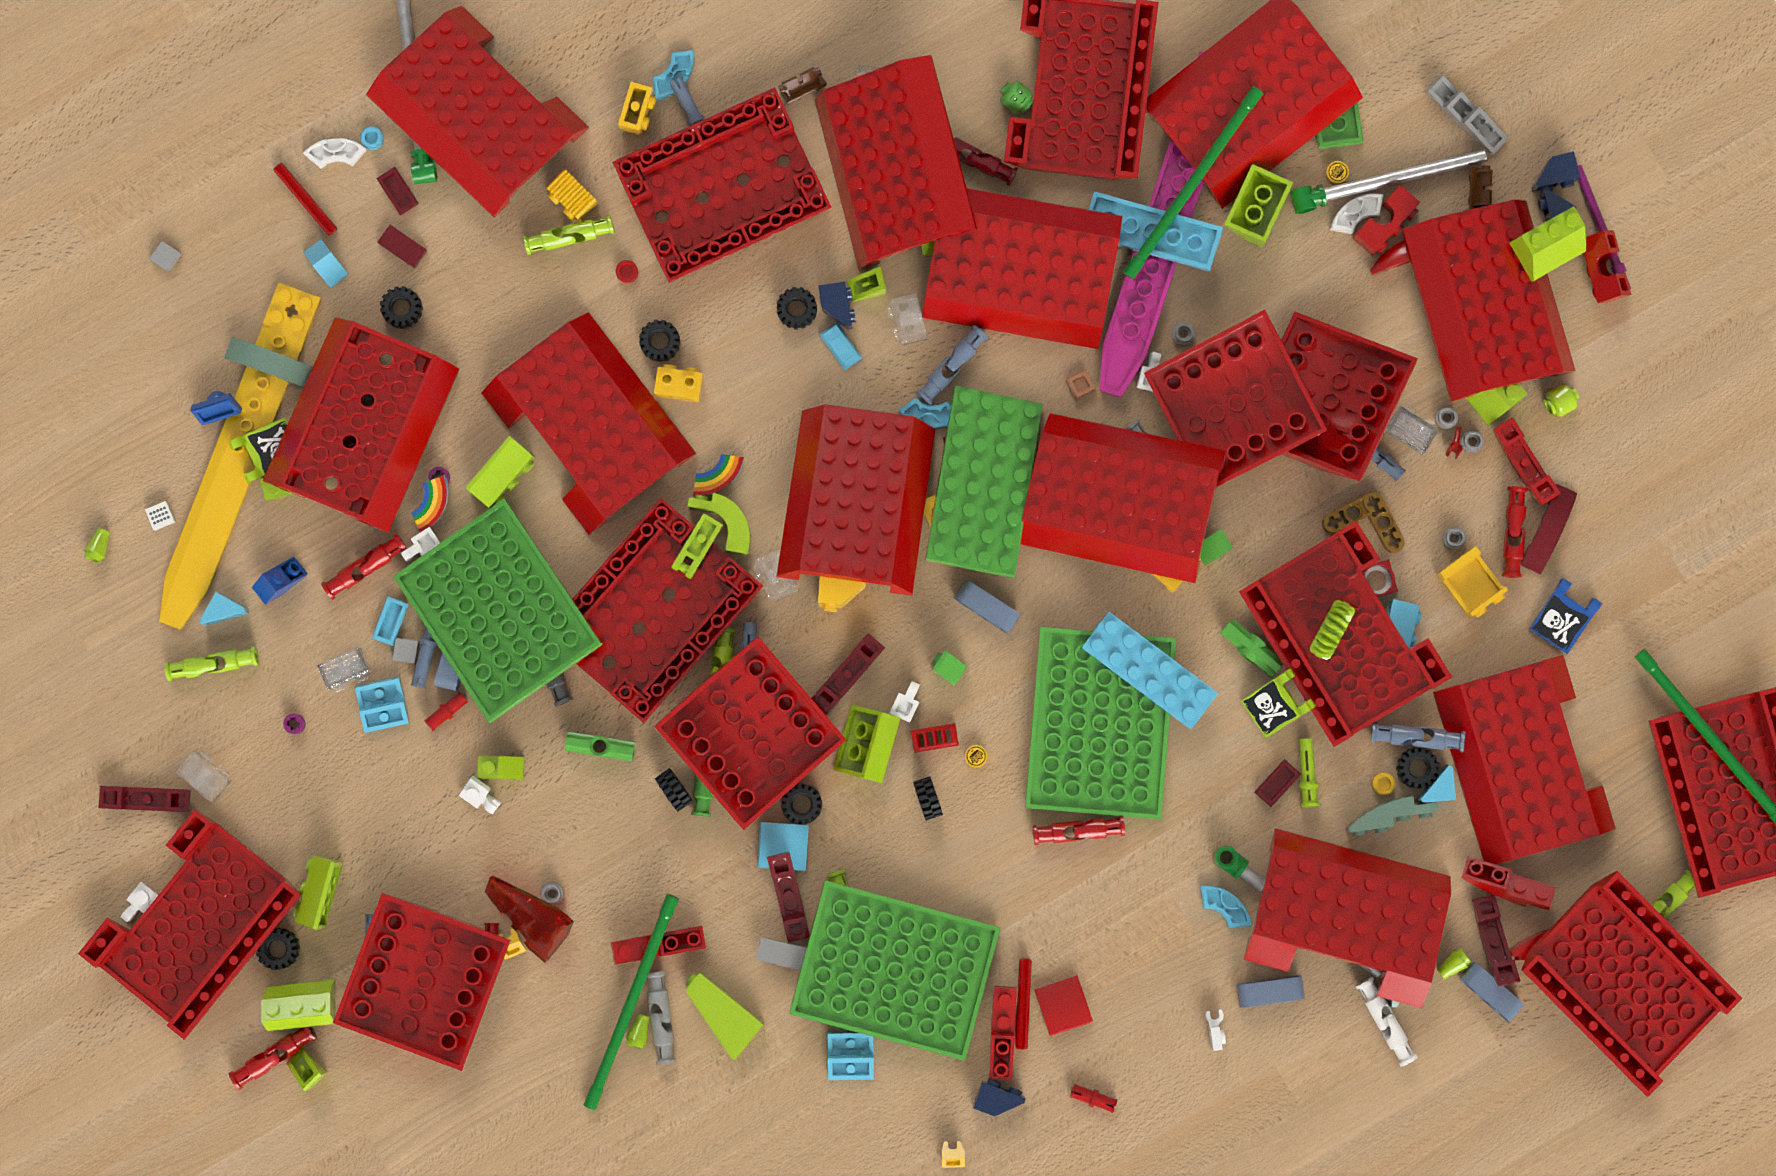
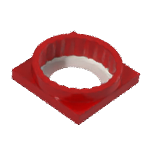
[1362,559,1398,597]

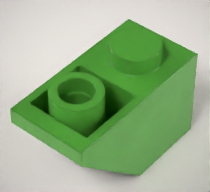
[931,650,967,686]

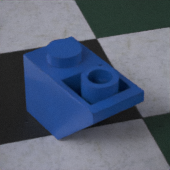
[251,557,308,605]

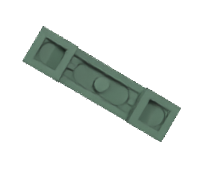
[224,337,313,388]

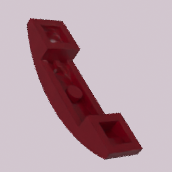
[1521,484,1577,574]
[811,633,885,715]
[98,786,191,812]
[767,852,810,943]
[1472,895,1521,987]

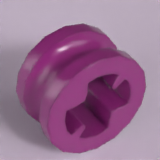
[428,467,450,483]
[283,714,306,734]

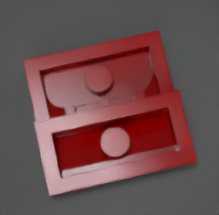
[1034,975,1093,1036]

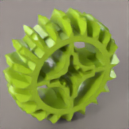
[1310,600,1355,660]

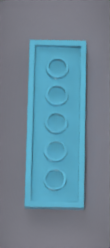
[1088,191,1224,272]
[1081,611,1218,730]

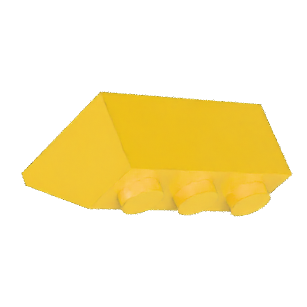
[818,576,866,612]

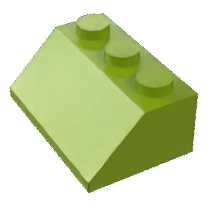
[1224,164,1293,248]
[1510,206,1586,282]
[1465,383,1528,425]
[465,436,535,508]
[833,705,900,784]
[293,855,343,930]
[261,979,336,1031]

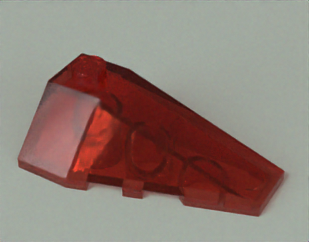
[485,876,574,963]

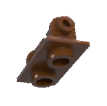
[778,67,827,104]
[1468,165,1493,210]

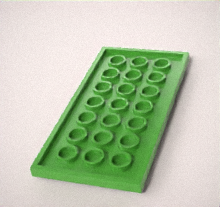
[925,386,1043,578]

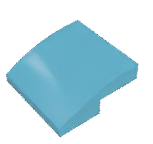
[355,676,409,733]
[757,822,809,871]
[828,1030,874,1080]

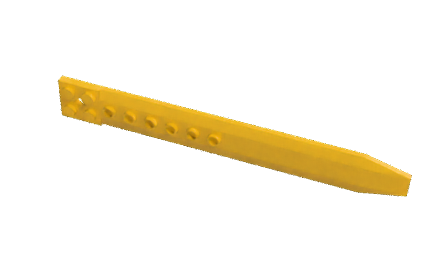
[159,282,322,630]

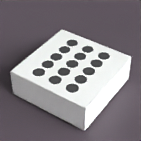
[145,501,176,531]

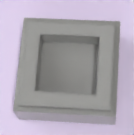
[149,241,182,272]
[392,638,419,664]

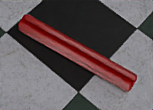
[273,163,337,236]
[1015,958,1032,1050]

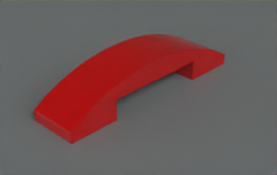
[1493,417,1561,506]

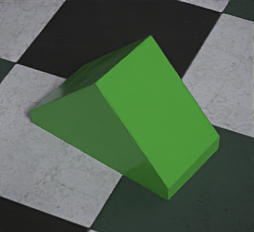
[1200,529,1233,566]

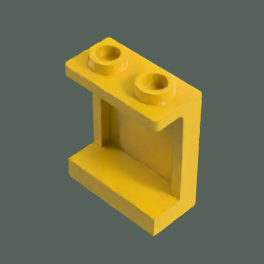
[1436,546,1508,618]

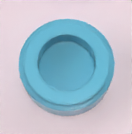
[360,126,384,150]

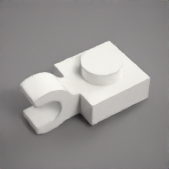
[1136,352,1161,392]
[401,527,440,562]
[890,681,920,723]
[459,776,501,814]
[120,882,159,922]
[1205,1009,1226,1051]

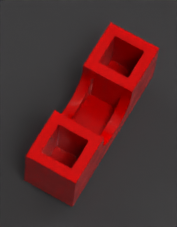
[1353,185,1420,256]
[1582,230,1632,303]

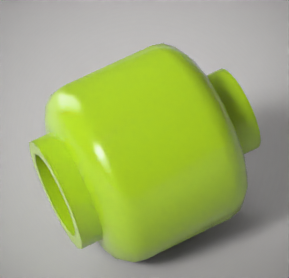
[1544,384,1579,417]

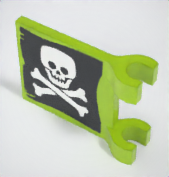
[228,417,288,483]
[1241,668,1316,738]

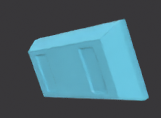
[819,322,863,371]
[372,596,409,646]

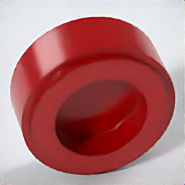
[616,260,639,284]

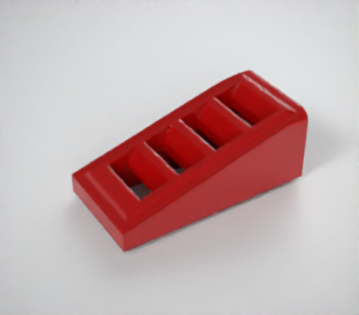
[911,723,959,753]

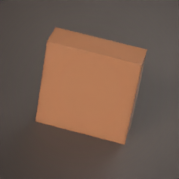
[1066,369,1096,400]

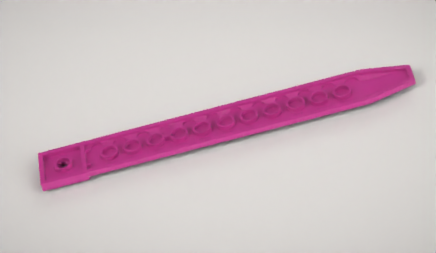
[1100,51,1204,398]

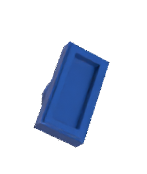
[190,391,242,426]

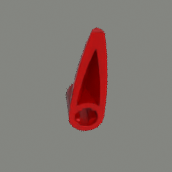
[1370,240,1410,276]

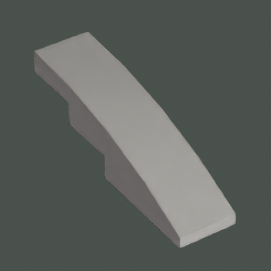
[1425,75,1508,154]
[756,937,806,970]

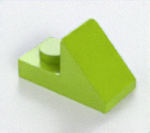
[477,756,524,780]

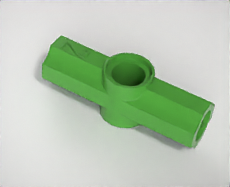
[1220,618,1283,677]
[565,731,636,762]

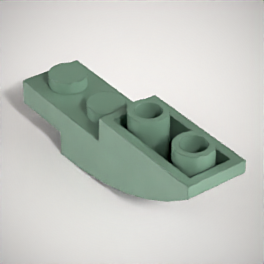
[1346,796,1438,836]

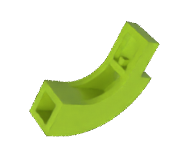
[688,493,751,556]

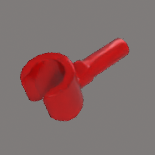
[1445,427,1463,459]

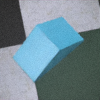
[303,239,349,288]
[200,592,249,626]
[1417,765,1456,803]

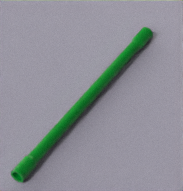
[1123,86,1263,280]
[1634,648,1776,825]
[583,894,679,1110]

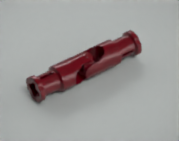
[954,137,1018,186]

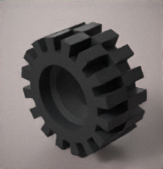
[380,286,423,329]
[777,287,817,330]
[639,319,680,362]
[1396,748,1440,789]
[655,768,693,812]
[913,776,943,821]
[781,784,822,825]
[256,928,300,970]

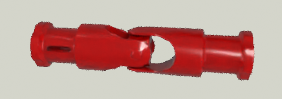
[1502,486,1528,578]
[321,533,407,600]
[1032,816,1125,845]
[229,1027,317,1090]

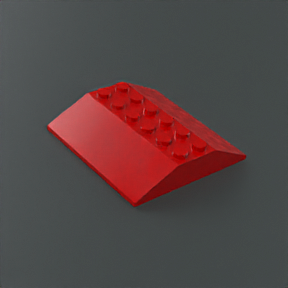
[1144,310,1328,488]
[1281,311,1418,482]
[654,636,846,830]
[333,893,511,1071]

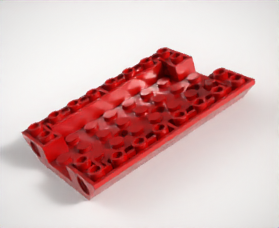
[612,87,832,283]
[263,317,460,533]
[572,498,764,723]

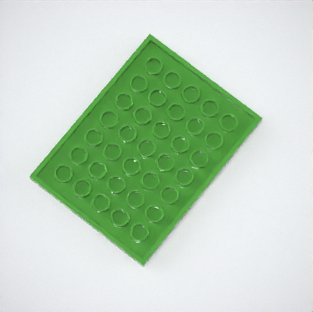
[393,499,603,723]
[1025,627,1176,819]
[788,880,1001,1061]

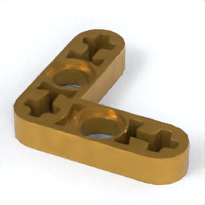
[1322,492,1405,553]

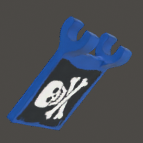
[1529,578,1603,654]

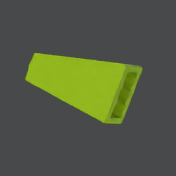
[685,972,764,1061]

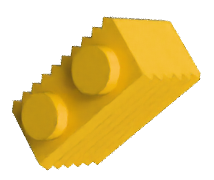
[546,169,598,222]

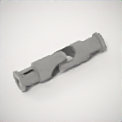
[647,971,676,1065]

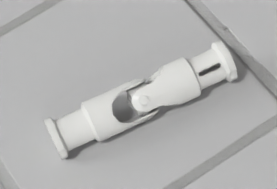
[1355,976,1418,1067]

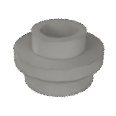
[1172,323,1195,345]
[1435,406,1458,429]
[1461,430,1484,453]
[1443,527,1466,550]
[541,882,564,905]

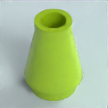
[83,528,110,563]
[1437,948,1472,979]
[625,1014,650,1049]

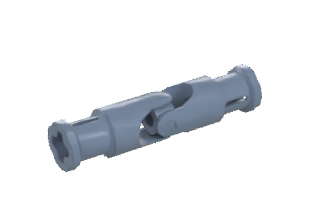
[915,325,989,406]
[1372,722,1465,752]

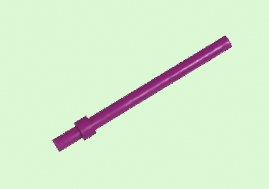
[1578,165,1631,289]

